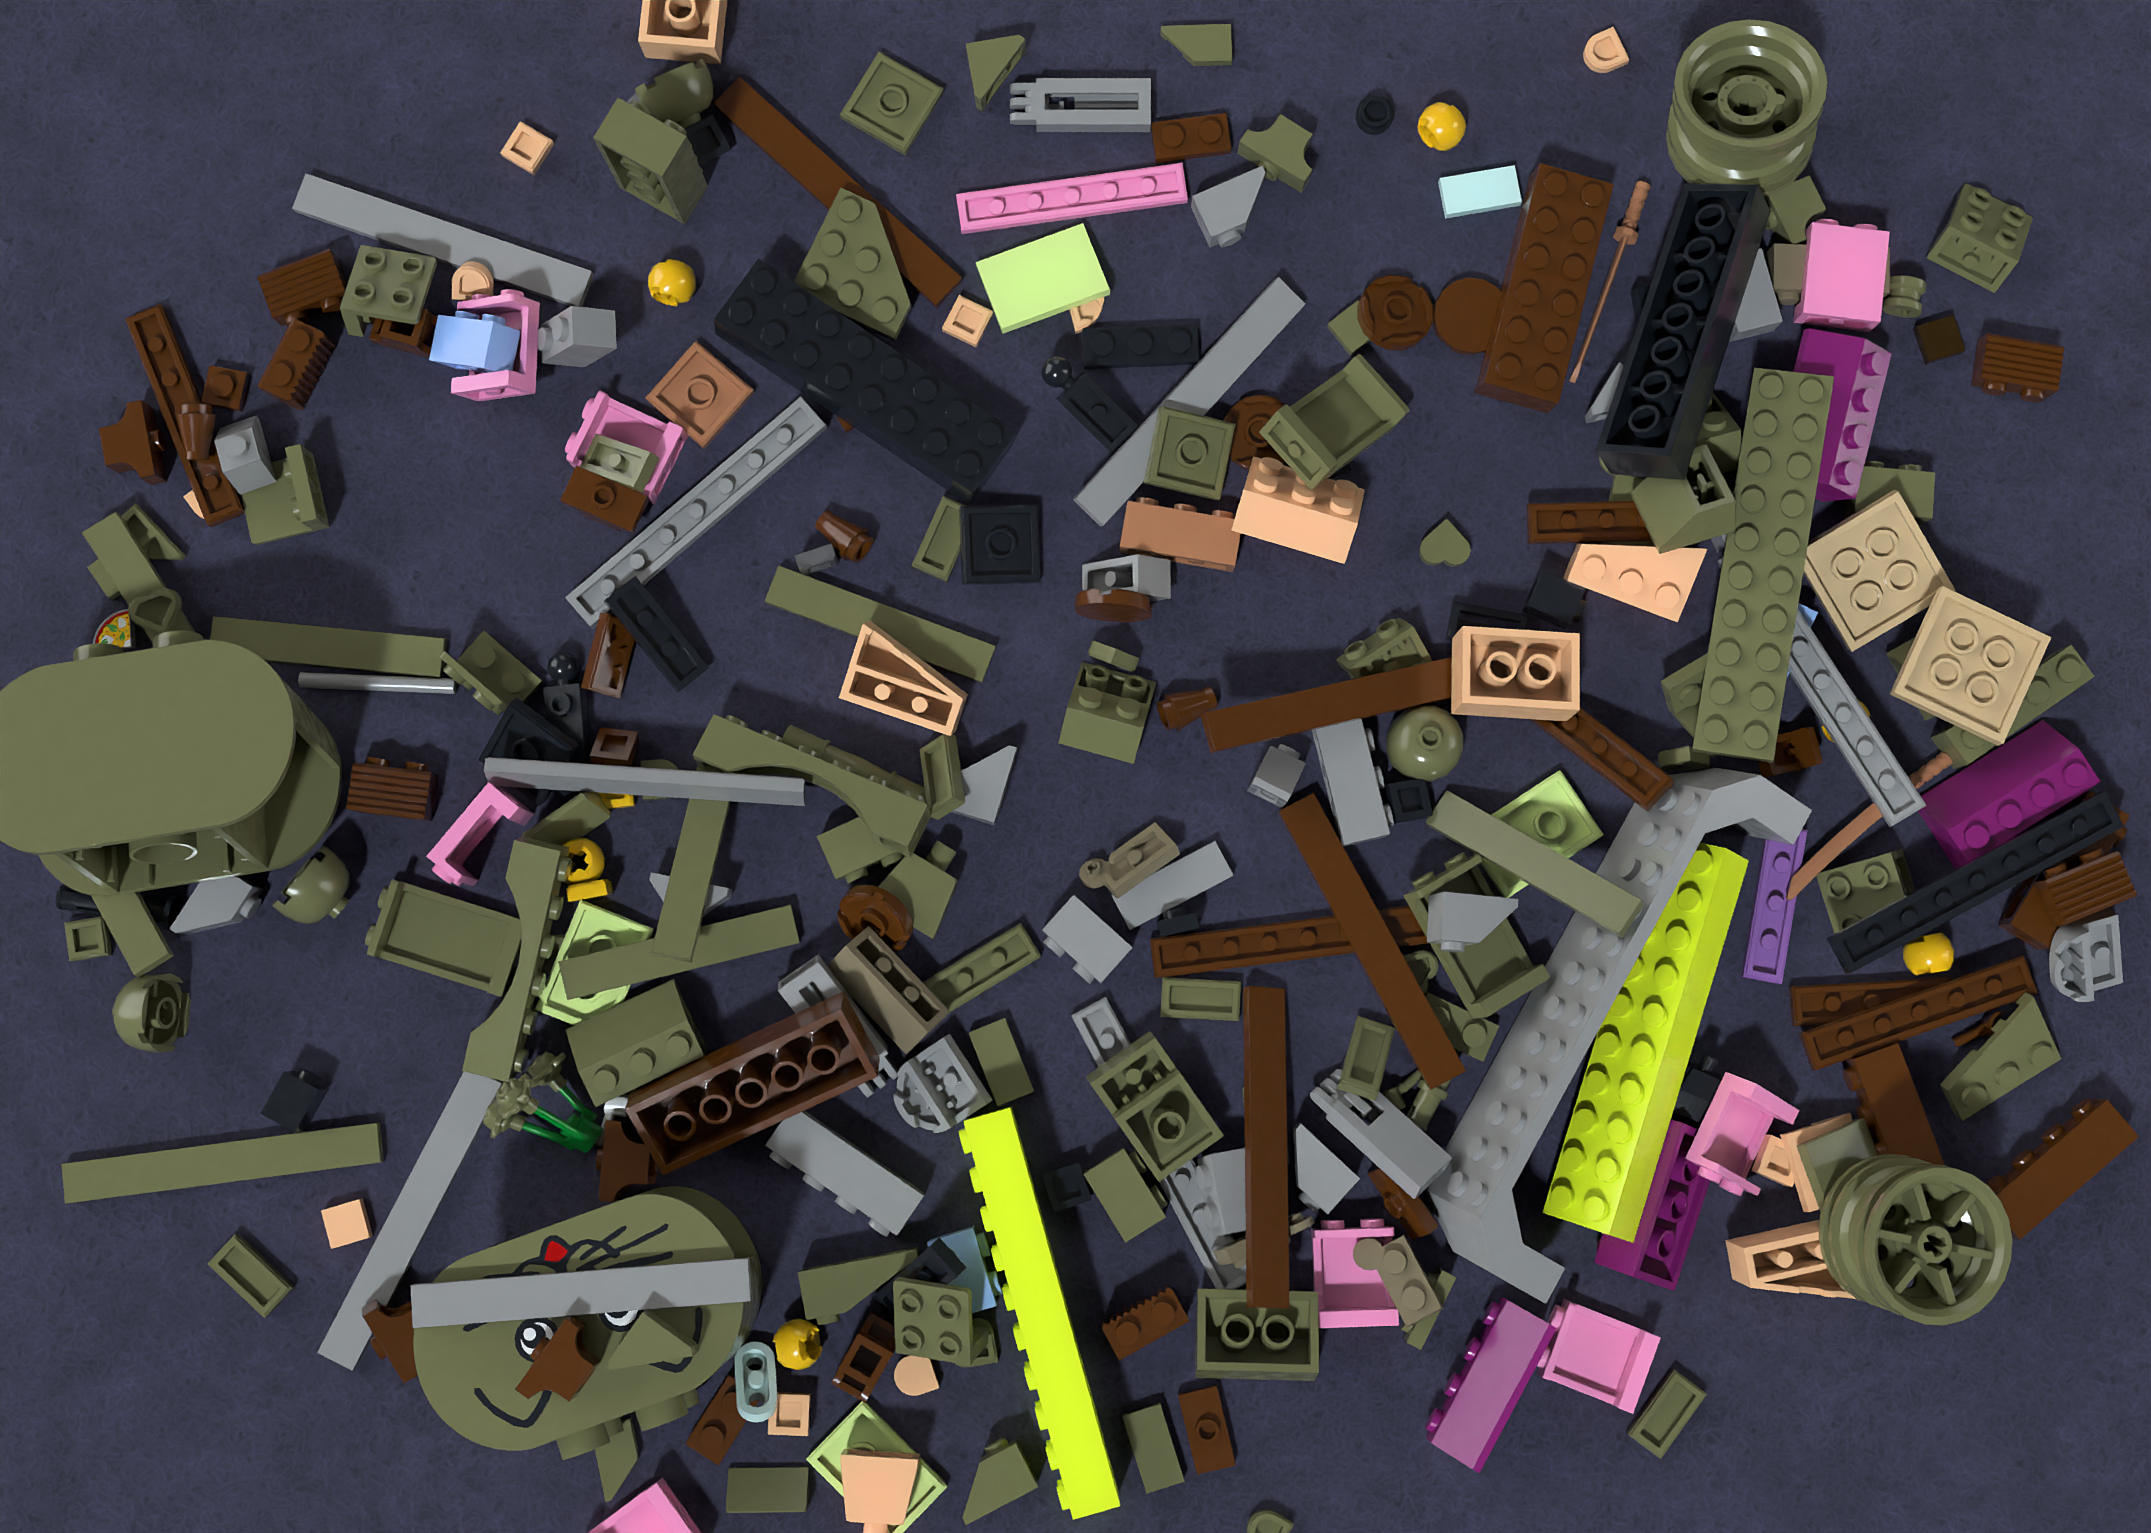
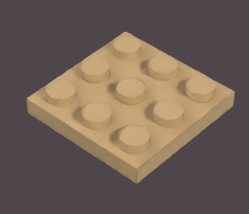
[1804,490,1955,652]
[1890,586,2052,746]

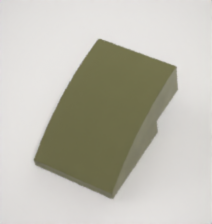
[1085,1031,1224,1182]

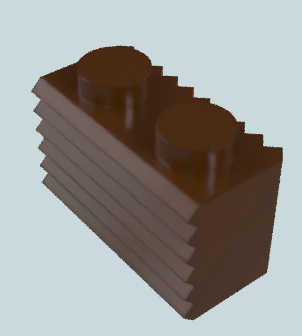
[257,249,348,327]
[257,318,336,411]
[1971,333,2065,402]
[346,757,439,822]
[2033,848,2137,927]
[1101,1284,1189,1361]

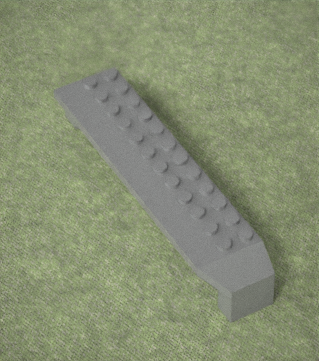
[1424,768,1812,1304]

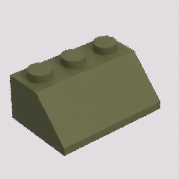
[566,978,707,1107]
[1195,1289,1319,1381]

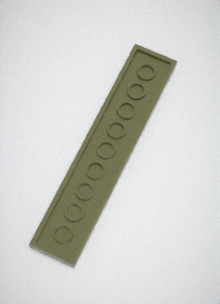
[1692,368,1834,763]

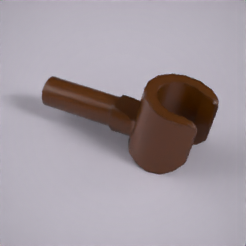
[1952,1011,2004,1047]

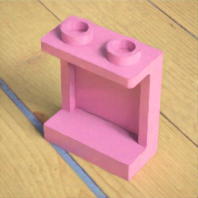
[1793,219,1890,332]
[451,289,540,401]
[565,390,688,504]
[426,782,534,886]
[1685,1072,1799,1197]
[1311,1218,1399,1328]
[1536,1298,1661,1414]
[588,1477,702,1533]

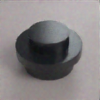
[1355,96,1394,135]

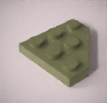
[794,188,912,341]

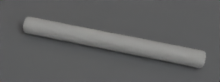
[298,672,457,694]

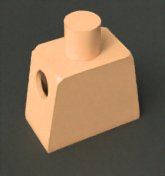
[840,1449,920,1533]

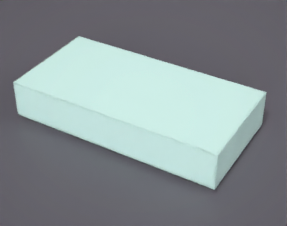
[1438,165,1522,219]

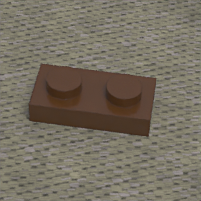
[1151,113,1231,163]
[685,1374,759,1465]

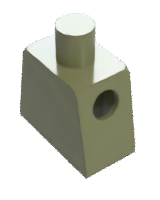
[879,840,958,940]

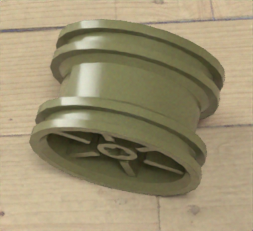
[1666,19,1828,197]
[1819,1154,2012,1325]

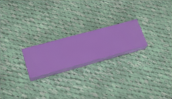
[1740,829,1808,984]

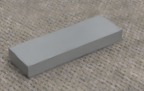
[1111,841,1234,931]

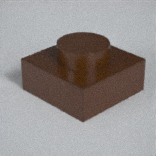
[201,365,251,412]
[590,727,640,767]

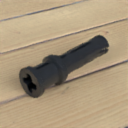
[55,884,182,931]

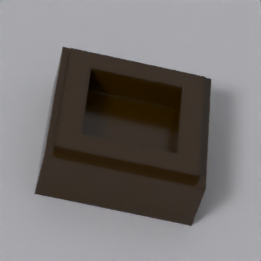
[1913,315,1966,365]

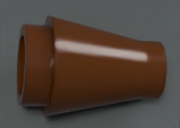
[176,404,216,461]
[815,510,874,563]
[1157,686,1218,731]

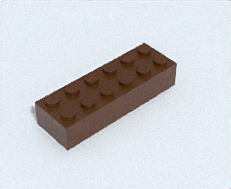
[1474,163,1614,413]
[625,991,880,1175]

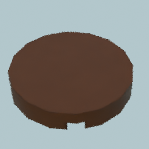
[1357,275,1434,351]
[1433,277,1501,355]
[1224,395,1285,470]
[1075,588,1152,622]
[837,885,913,953]

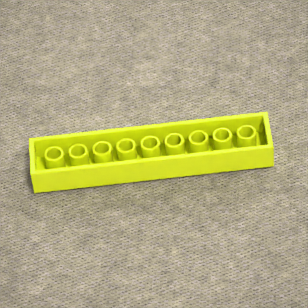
[1542,843,1749,1243]
[958,1106,1120,1520]

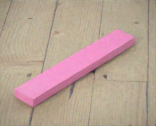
[956,163,1188,234]

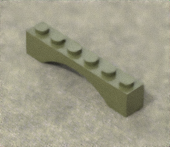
[693,714,931,858]
[462,836,572,1081]

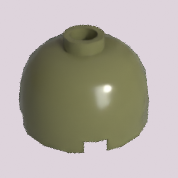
[635,59,714,129]
[1386,705,1464,782]
[272,845,350,924]
[112,973,191,1053]

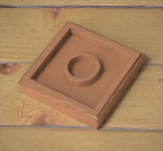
[645,341,755,449]

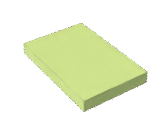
[976,223,1110,334]
[1474,770,1604,898]
[535,900,654,1025]
[806,1401,948,1533]

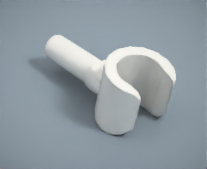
[595,1094,629,1146]

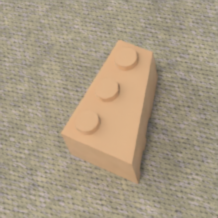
[1563,543,1707,622]
[839,620,968,736]
[1725,1219,1860,1301]

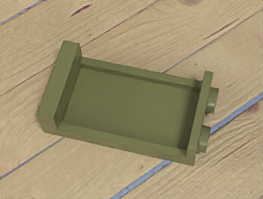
[1259,354,1410,490]
[1403,852,1551,1019]
[365,879,522,997]

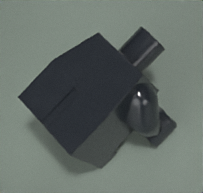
[1673,1053,1723,1124]

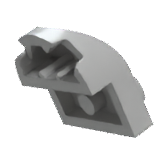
[2049,908,2123,1002]
[893,1034,992,1133]

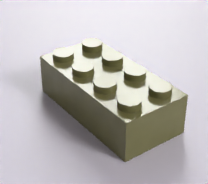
[593,98,708,224]

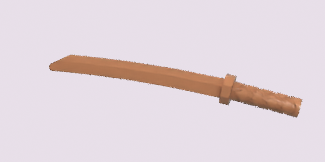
[1569,181,1651,383]
[1786,752,1952,900]

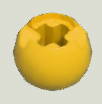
[1417,102,1466,151]
[648,259,696,306]
[562,838,605,885]
[1903,932,1954,975]
[773,1318,823,1370]

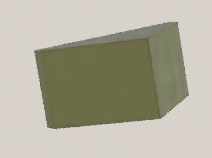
[966,35,1026,112]
[607,1309,698,1371]

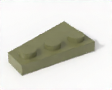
[1940,992,2061,1121]

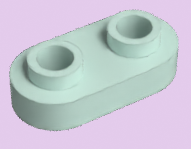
[735,1342,777,1422]

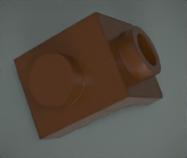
[1758,726,1823,778]

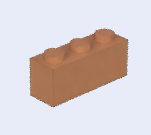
[1119,497,1241,572]

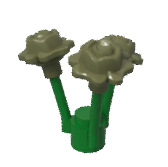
[483,1051,602,1154]

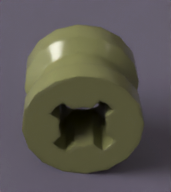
[1882,276,1927,318]

